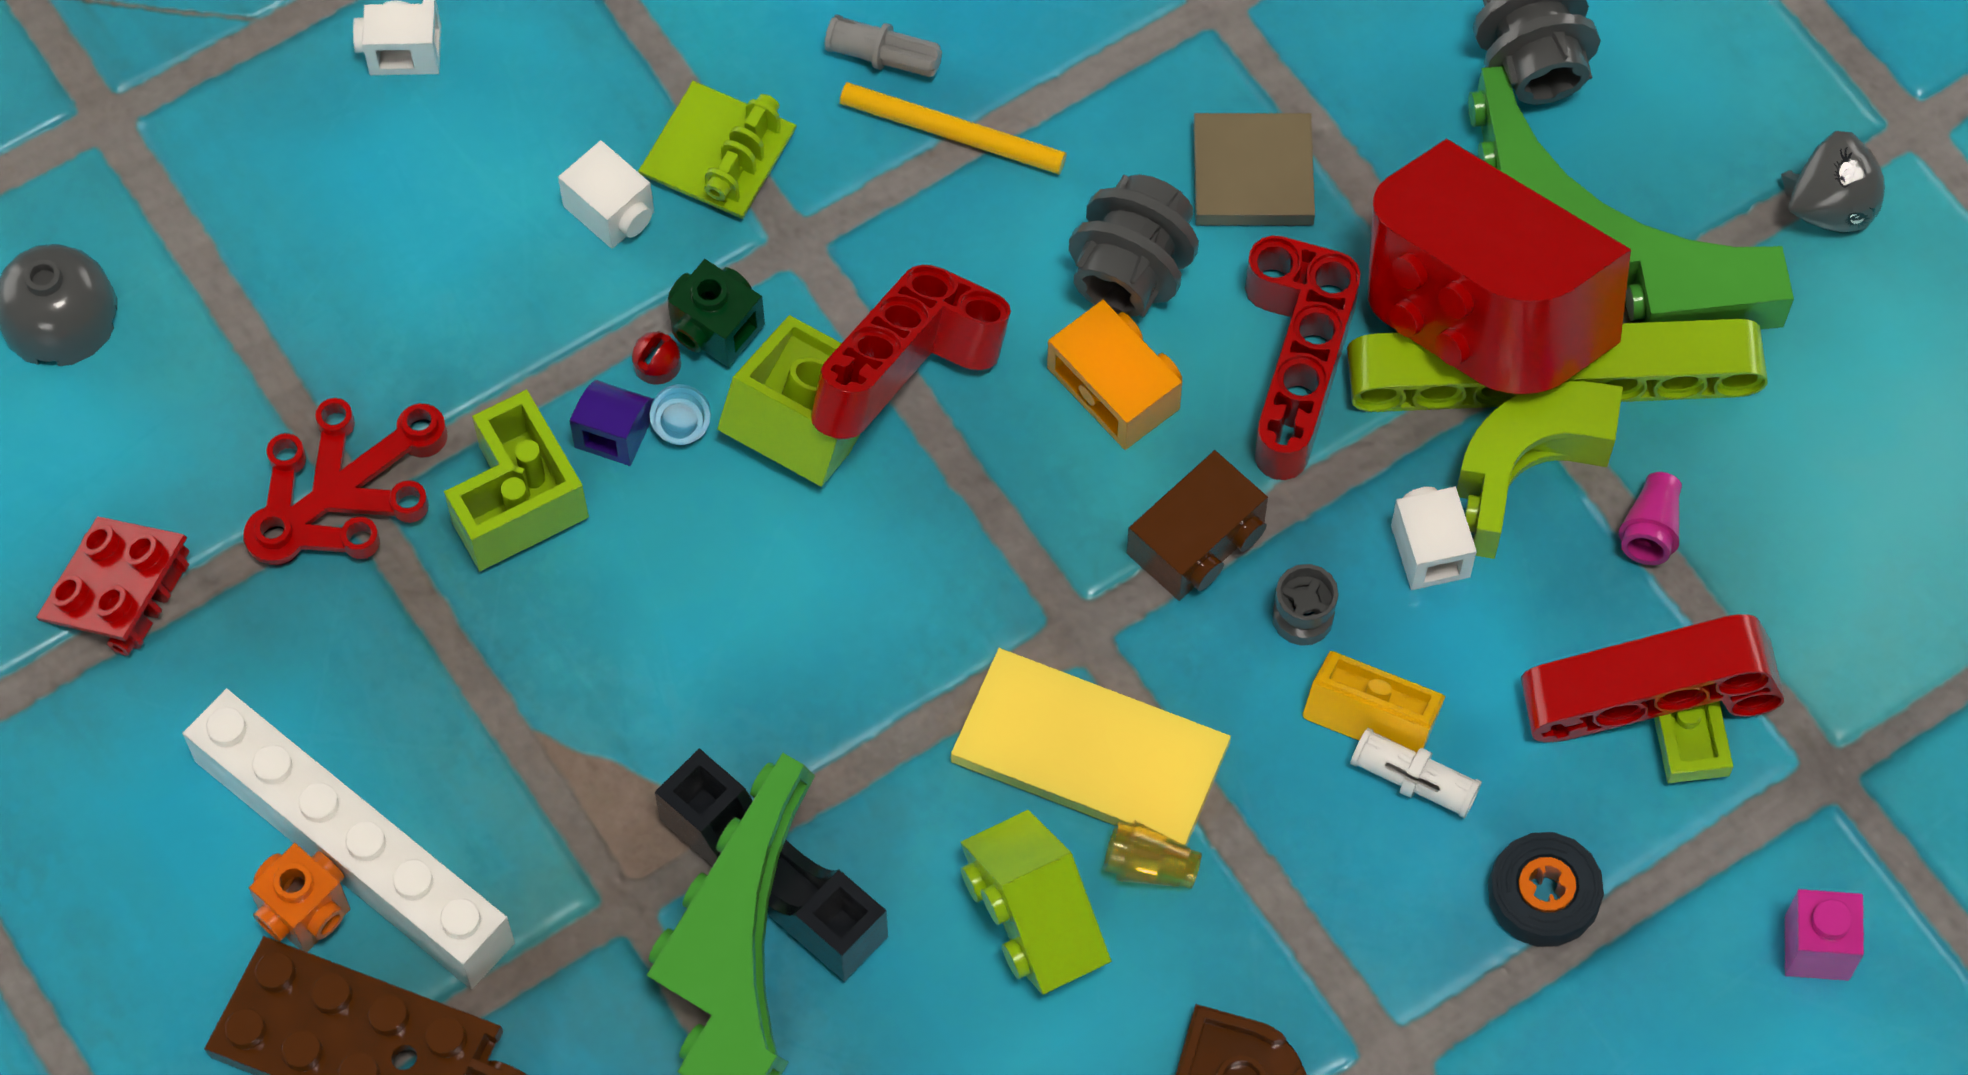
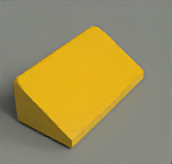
[1303,651,1446,752]

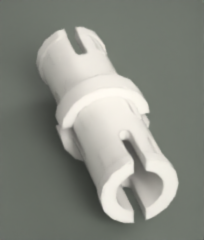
[1350,728,1482,818]

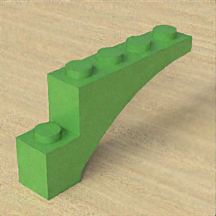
[646,752,815,1075]

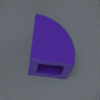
[569,380,654,466]

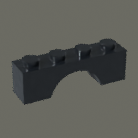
[655,748,888,982]

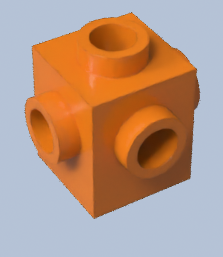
[248,843,351,952]

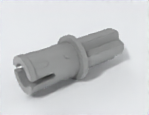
[825,14,942,77]

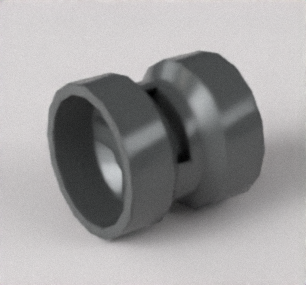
[1272,564,1338,646]

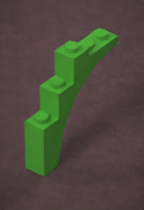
[1468,66,1794,330]

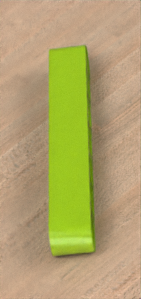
[1347,319,1768,412]

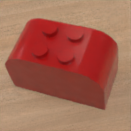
[1368,139,1631,394]

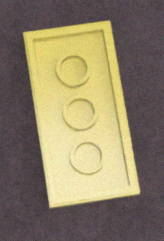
[951,648,1231,852]

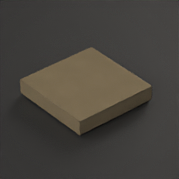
[1193,113,1315,225]

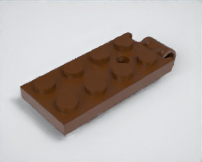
[204,936,527,1075]

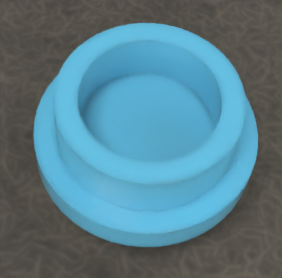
[650,384,711,445]

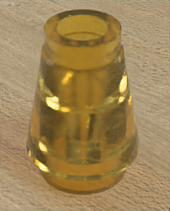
[1103,820,1202,889]

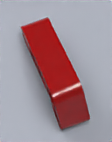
[1245,235,1360,480]
[811,265,1011,439]
[1521,614,1784,743]

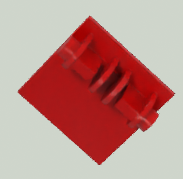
[36,516,190,656]

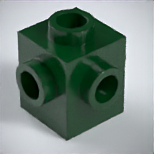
[668,259,765,367]

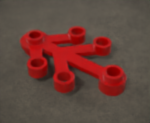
[243,398,448,565]

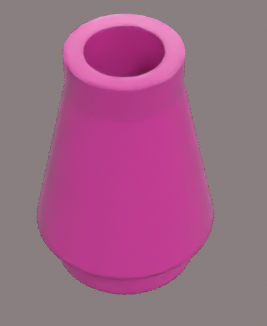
[1619,472,1682,565]

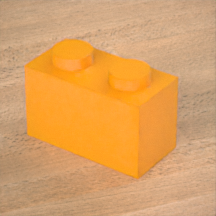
[1047,299,1182,450]

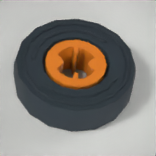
[1488,832,1604,947]

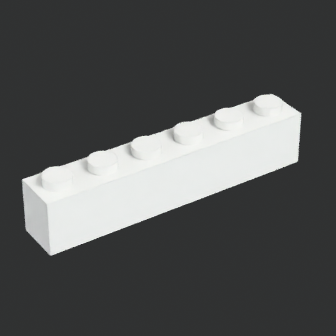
[182,688,515,990]

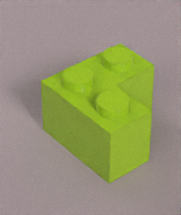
[444,389,589,572]
[960,810,1112,995]

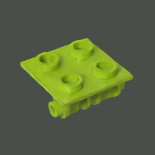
[638,81,797,219]

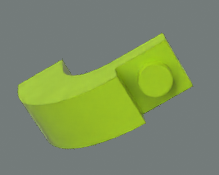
[1457,381,1623,559]

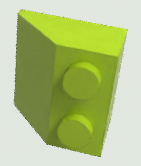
[717,315,860,487]

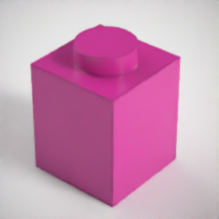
[1785,889,1864,981]

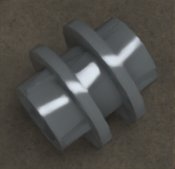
[1473,0,1601,105]
[1069,174,1199,317]

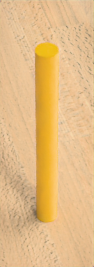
[840,82,1067,175]

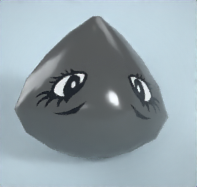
[1781,131,1885,233]

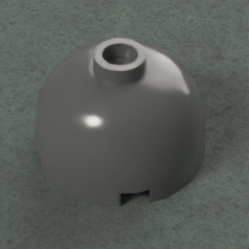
[0,244,118,366]

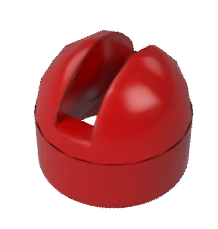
[632,331,681,385]

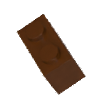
[1127,450,1268,601]

